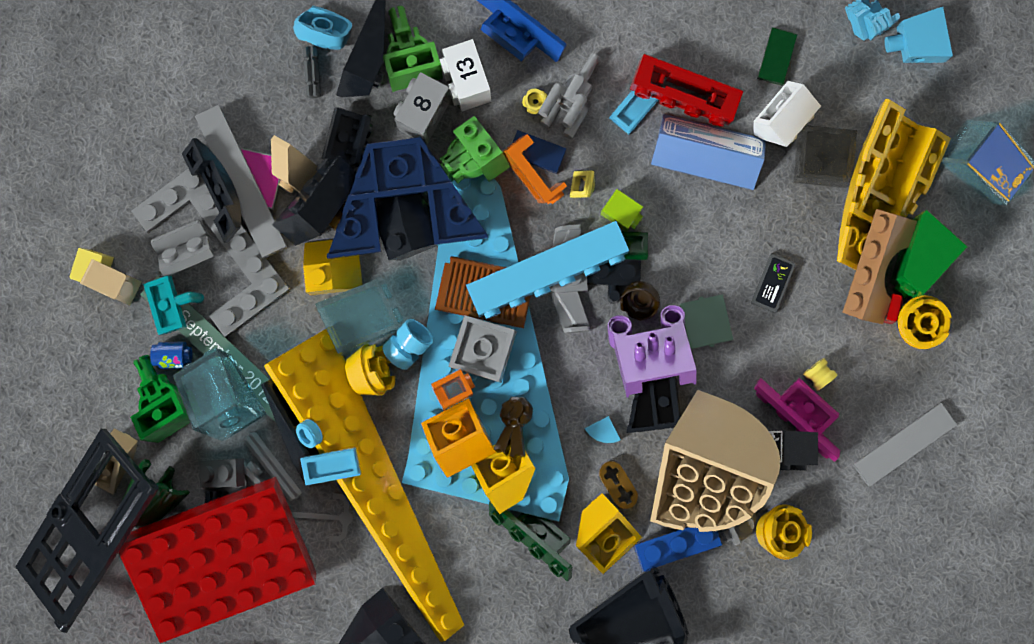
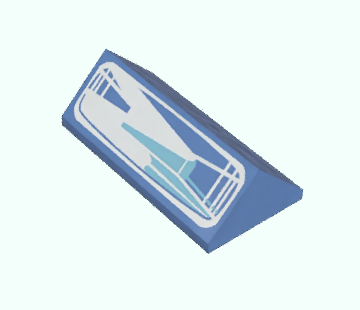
[651,114,766,190]

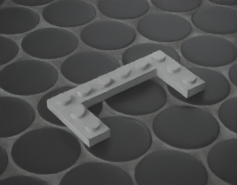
[131,168,290,337]

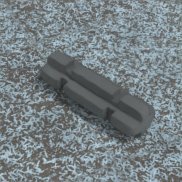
[303,46,321,99]

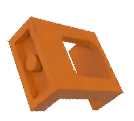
[502,134,567,204]

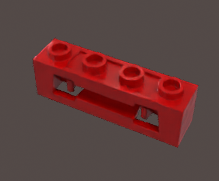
[630,54,743,127]

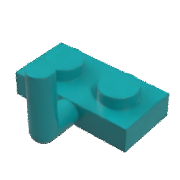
[143,276,204,335]

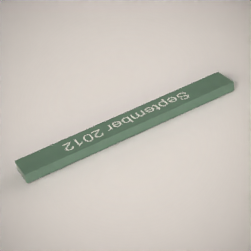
[140,275,276,422]

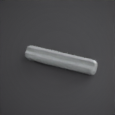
[244,432,301,501]

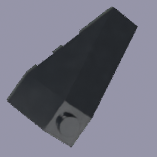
[261,379,320,483]

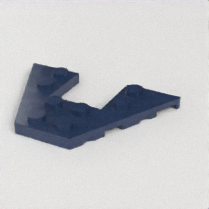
[327,137,488,259]

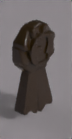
[494,396,533,459]

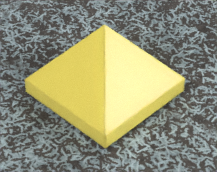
[570,170,595,198]

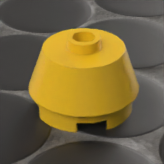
[897,295,952,349]
[345,344,395,396]
[756,504,812,560]

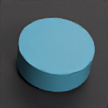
[296,419,323,448]

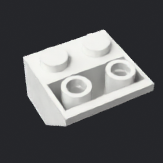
[754,81,821,147]

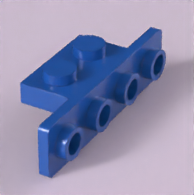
[477,0,567,62]

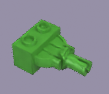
[383,6,443,92]
[439,116,510,184]

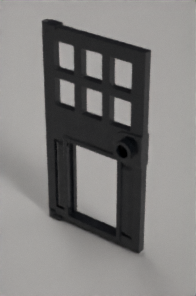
[15,428,159,633]

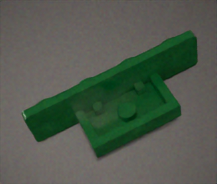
[489,501,573,581]

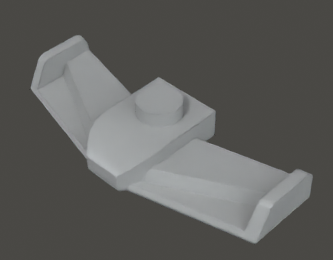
[549,224,591,333]

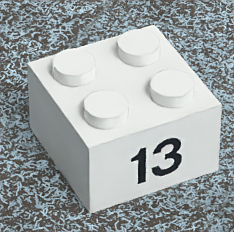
[439,39,491,111]

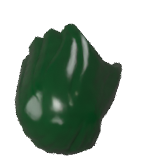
[122,459,190,528]

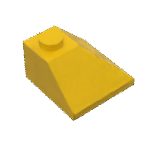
[303,240,363,295]
[471,445,535,514]
[576,493,642,574]

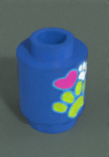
[150,342,193,369]

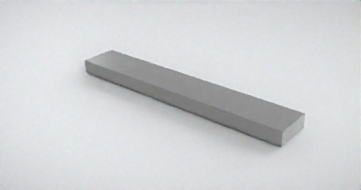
[195,105,288,259]

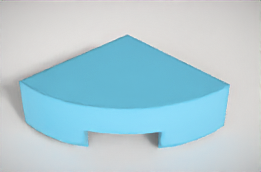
[584,416,621,443]

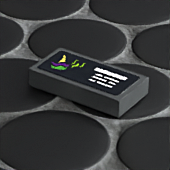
[751,254,796,313]

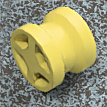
[803,358,838,391]

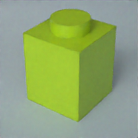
[600,189,644,232]

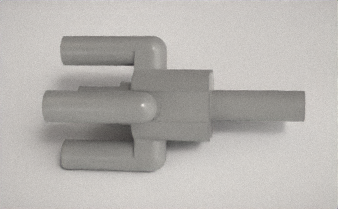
[538,53,600,139]

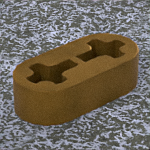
[599,461,638,509]

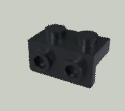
[321,107,373,168]

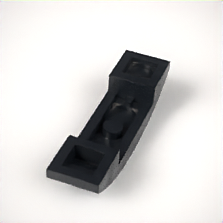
[182,138,241,243]

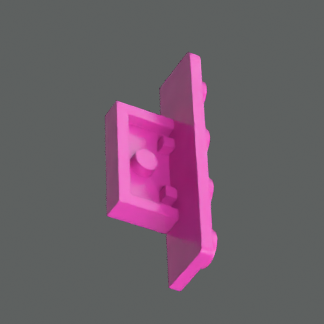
[754,378,841,462]

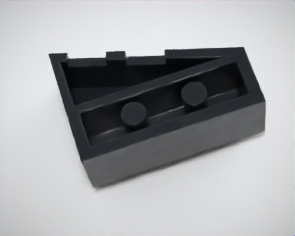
[626,376,681,433]

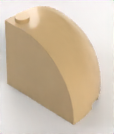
[650,390,780,532]

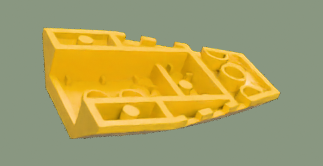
[837,99,951,270]

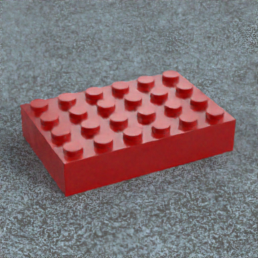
[118,477,317,643]

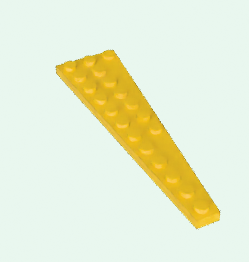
[264,327,464,642]

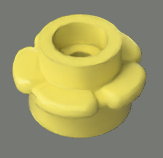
[522,89,547,114]

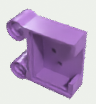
[608,305,697,398]

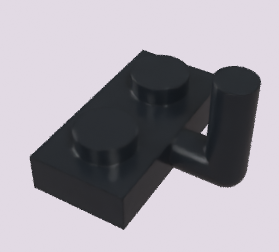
[587,259,641,304]

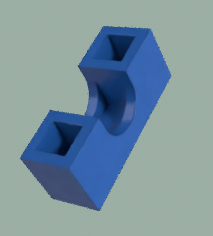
[634,527,722,572]

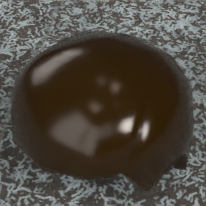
[619,281,660,321]

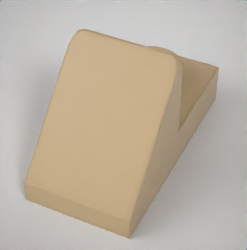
[80,259,142,305]

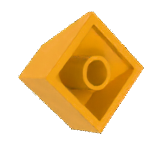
[421,398,496,478]

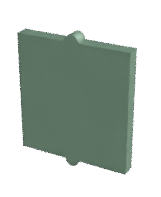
[680,294,733,349]

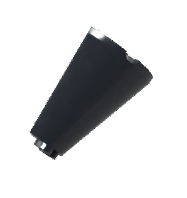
[569,567,689,644]

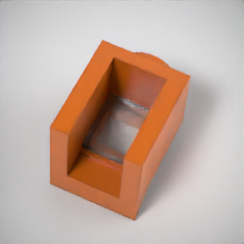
[431,369,475,411]

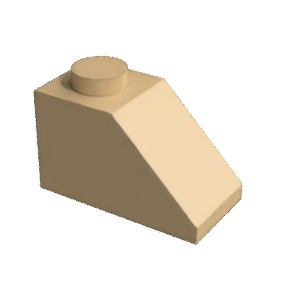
[271,135,318,193]
[95,428,138,494]

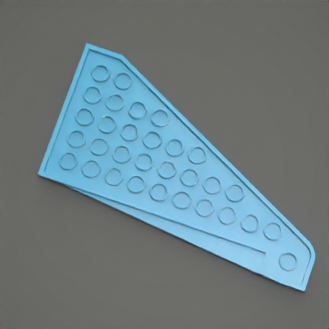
[402,175,569,522]

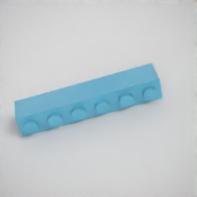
[466,221,629,319]

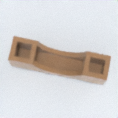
[842,209,917,324]

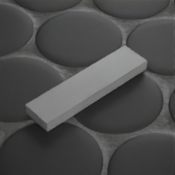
[852,403,957,487]

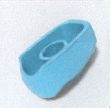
[293,6,352,50]

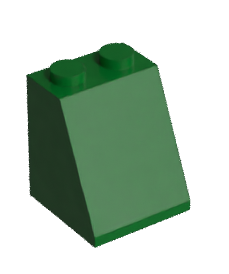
[890,210,967,300]

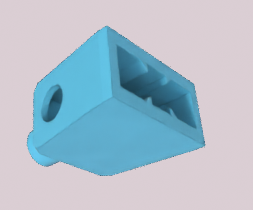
[885,7,953,63]

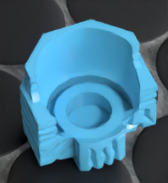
[845,0,900,41]

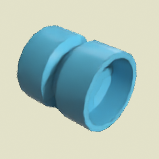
[382,319,433,370]

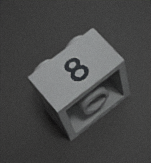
[393,72,452,145]

